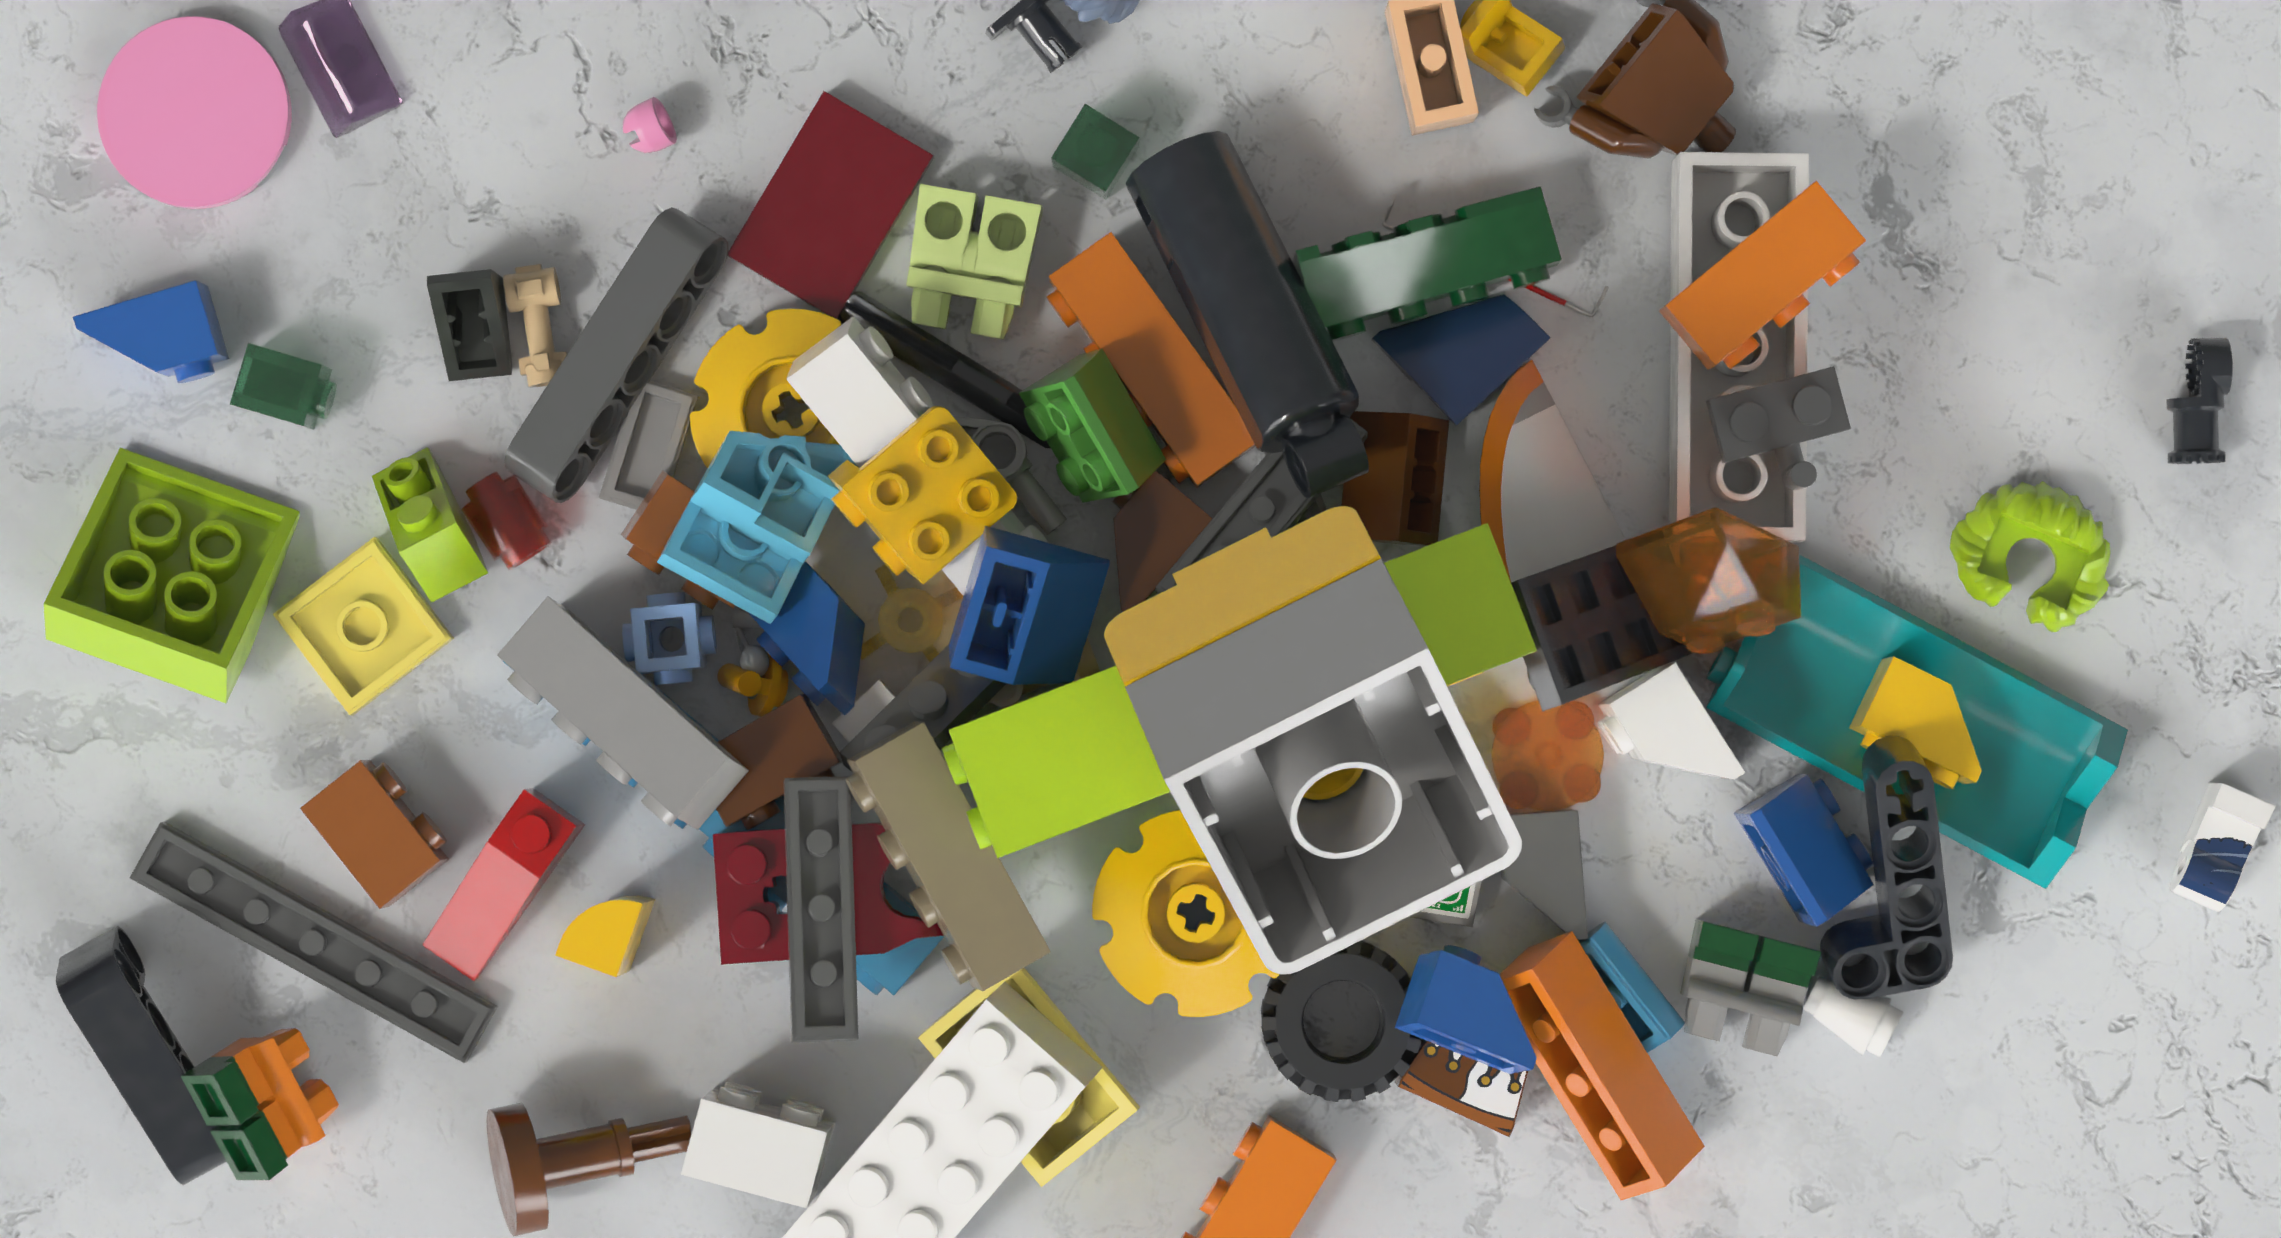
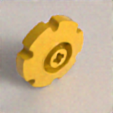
[690,309,858,468]
[1092,810,1279,1017]

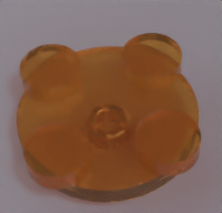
[1491,700,1604,811]

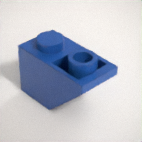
[749,561,865,715]

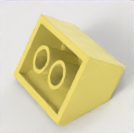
[918,968,1140,1187]

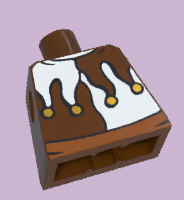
[1395,1039,1528,1137]

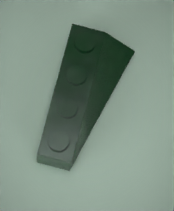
[1292,186,1562,341]

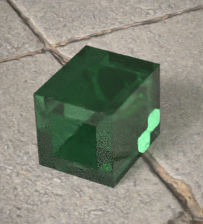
[1051,104,1140,200]
[230,343,337,430]

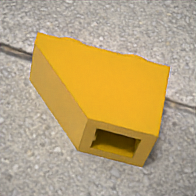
[1849,656,1982,789]

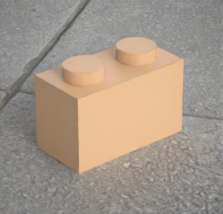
[1385,0,1479,136]

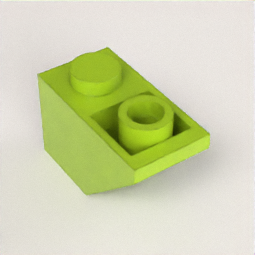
[372,447,488,603]

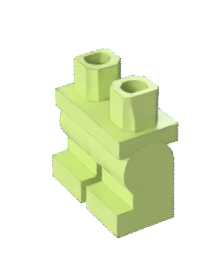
[906,184,1043,340]

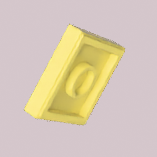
[273,537,454,716]

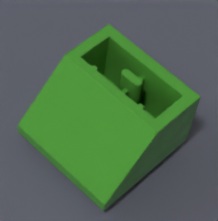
[1019,349,1166,503]

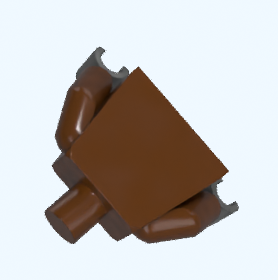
[1534,0,1736,159]

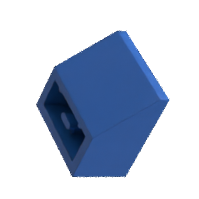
[949,526,1110,685]

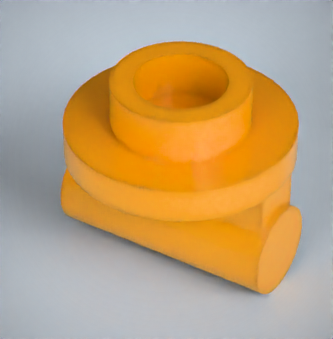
[717,653,788,717]

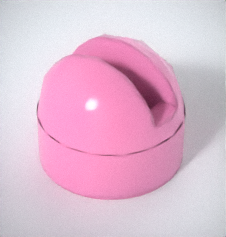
[623,97,677,153]

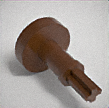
[486,1103,691,1236]

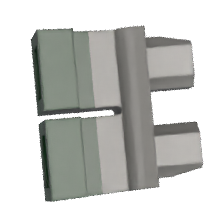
[1680,919,1821,1056]

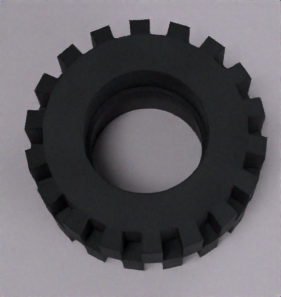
[1261,940,1422,1102]

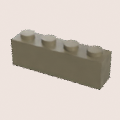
[845,721,1051,991]

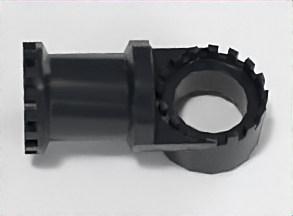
[2166,338,2233,464]

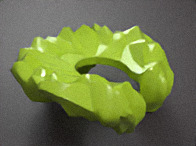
[1950,481,2111,632]

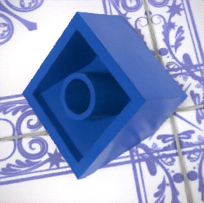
[1734,774,1874,927]

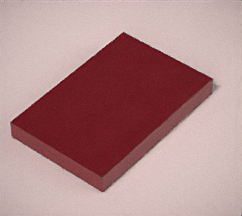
[727,91,934,319]

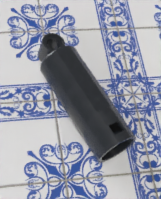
[1126,131,1369,498]

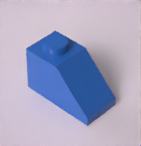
[73,280,229,383]
[1395,945,1537,1074]

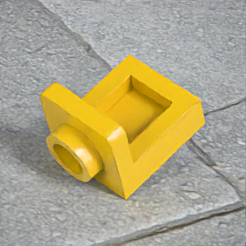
[1460,0,1565,97]

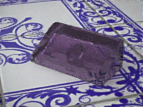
[278,0,403,138]

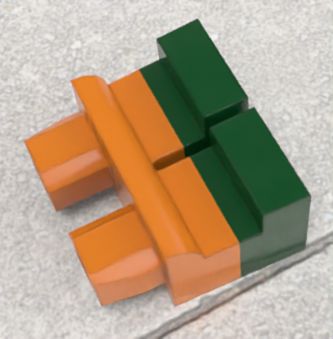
[181,1028,339,1180]

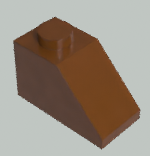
[1112,470,1213,612]

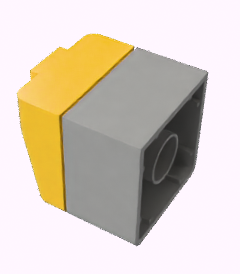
[1104,506,1522,974]

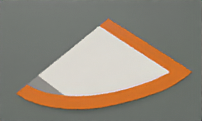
[1479,360,1626,582]

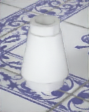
[1803,976,1903,1057]

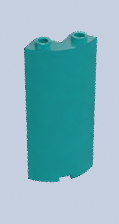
[1706,549,2128,889]

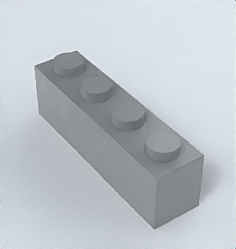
[497,596,749,830]

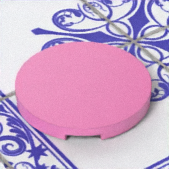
[97,16,292,209]

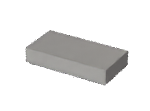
[599,381,699,510]

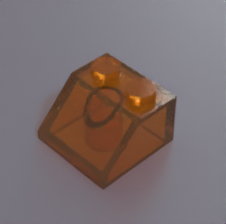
[1616,507,1801,654]

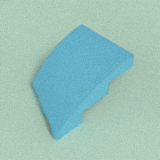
[657,431,857,624]

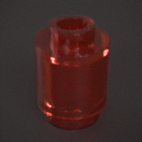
[461,471,552,570]

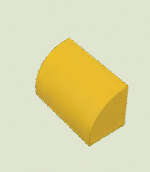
[555,896,655,977]

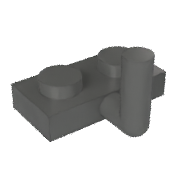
[1706,366,1851,490]

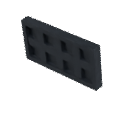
[1511,528,1708,711]

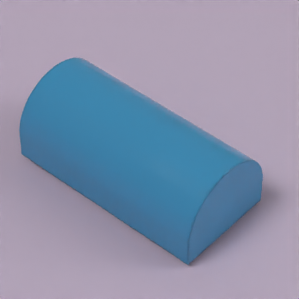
[1578,922,1685,1053]

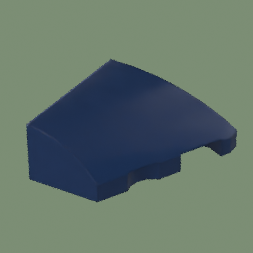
[1371,294,1551,426]

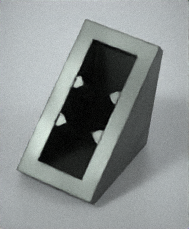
[427,269,512,381]

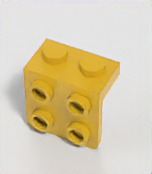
[828,406,1017,585]

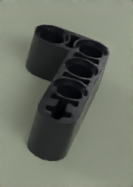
[1820,736,1953,1000]
[56,926,227,1185]

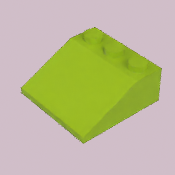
[44,447,300,704]

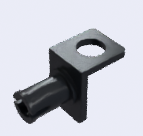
[985,0,1082,73]

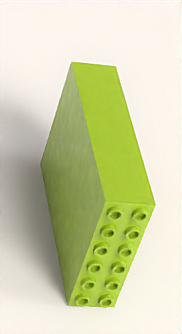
[942,523,1537,858]

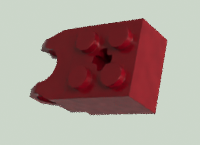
[713,822,944,965]

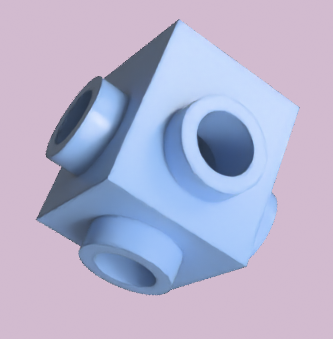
[622,592,717,685]

